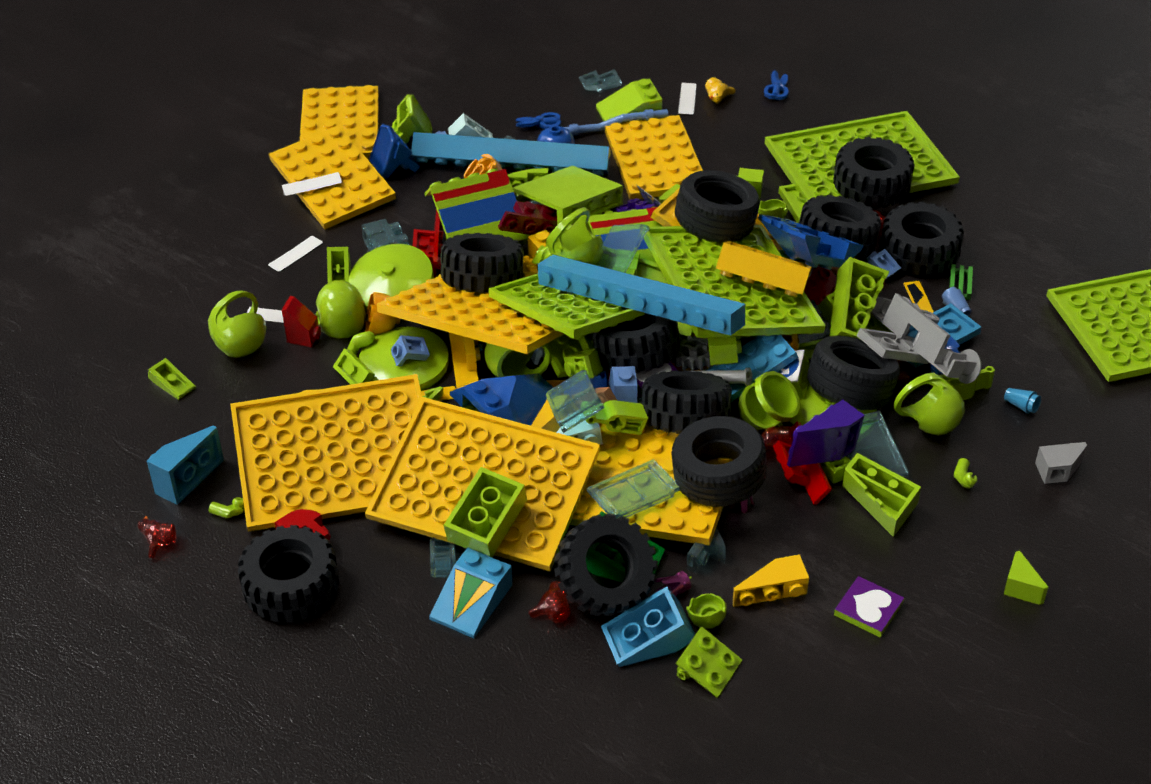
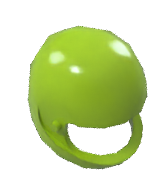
[546,207,604,265]
[316,280,366,339]
[208,290,266,358]
[484,343,551,377]
[737,371,800,431]
[893,373,965,436]

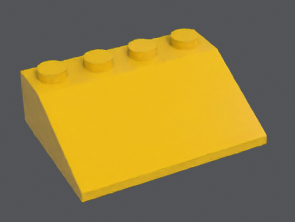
[716,241,812,297]

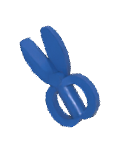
[764,70,789,100]
[516,112,561,129]

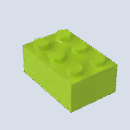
[444,467,527,557]

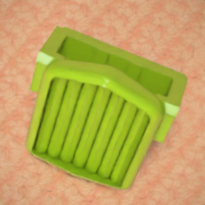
[392,94,432,144]

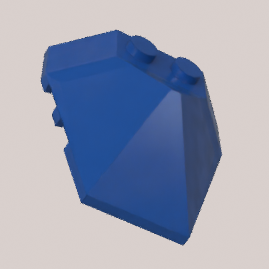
[758,214,863,270]
[450,373,562,426]

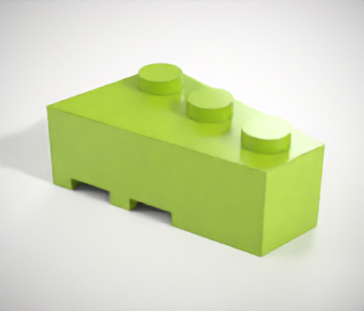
[842,453,921,537]

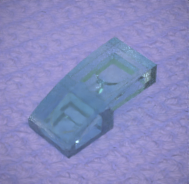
[579,69,622,91]

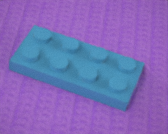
[906,303,982,369]
[706,335,798,403]

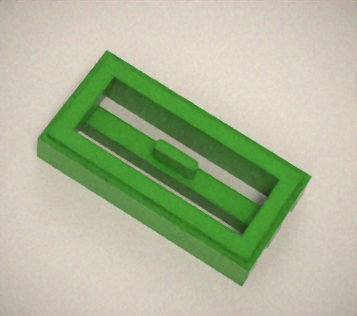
[949,264,973,300]

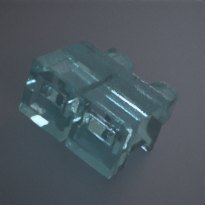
[362,219,409,251]

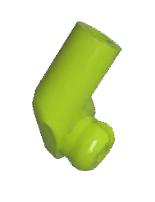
[347,331,375,355]
[954,458,977,488]
[209,497,245,519]

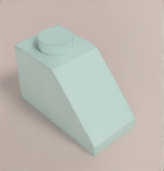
[448,113,493,138]

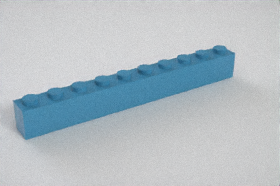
[411,132,611,177]
[538,255,745,336]

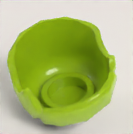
[758,199,788,218]
[686,593,727,629]

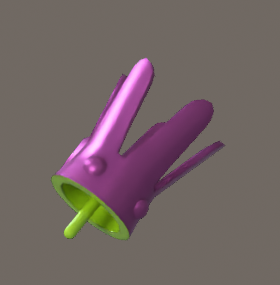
[655,571,692,596]

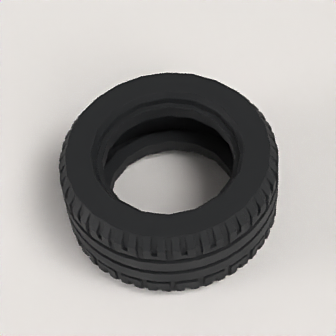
[675,170,760,243]
[807,336,900,410]

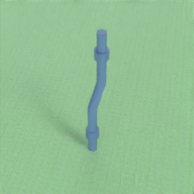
[564,109,668,136]

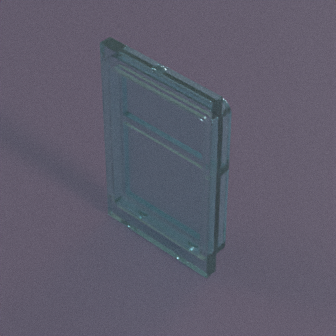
[546,370,604,433]
[848,411,909,476]
[587,459,680,518]

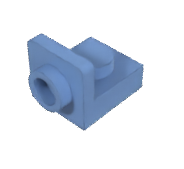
[866,249,901,281]
[391,335,430,366]

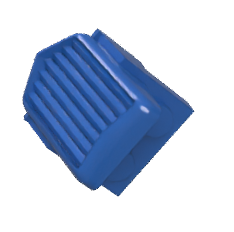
[370,124,420,179]

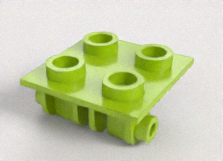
[676,626,742,698]

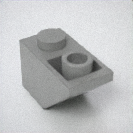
[1035,442,1087,484]

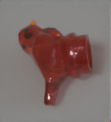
[761,425,793,450]
[137,516,176,558]
[528,581,570,623]

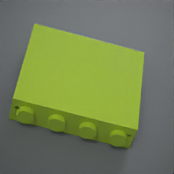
[513,165,623,225]

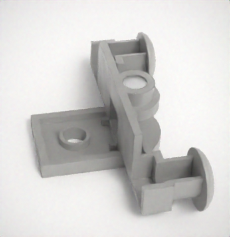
[857,293,982,384]

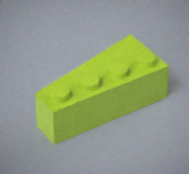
[830,257,889,339]

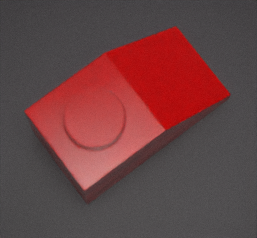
[282,296,321,347]

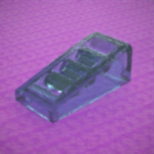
[430,537,456,578]

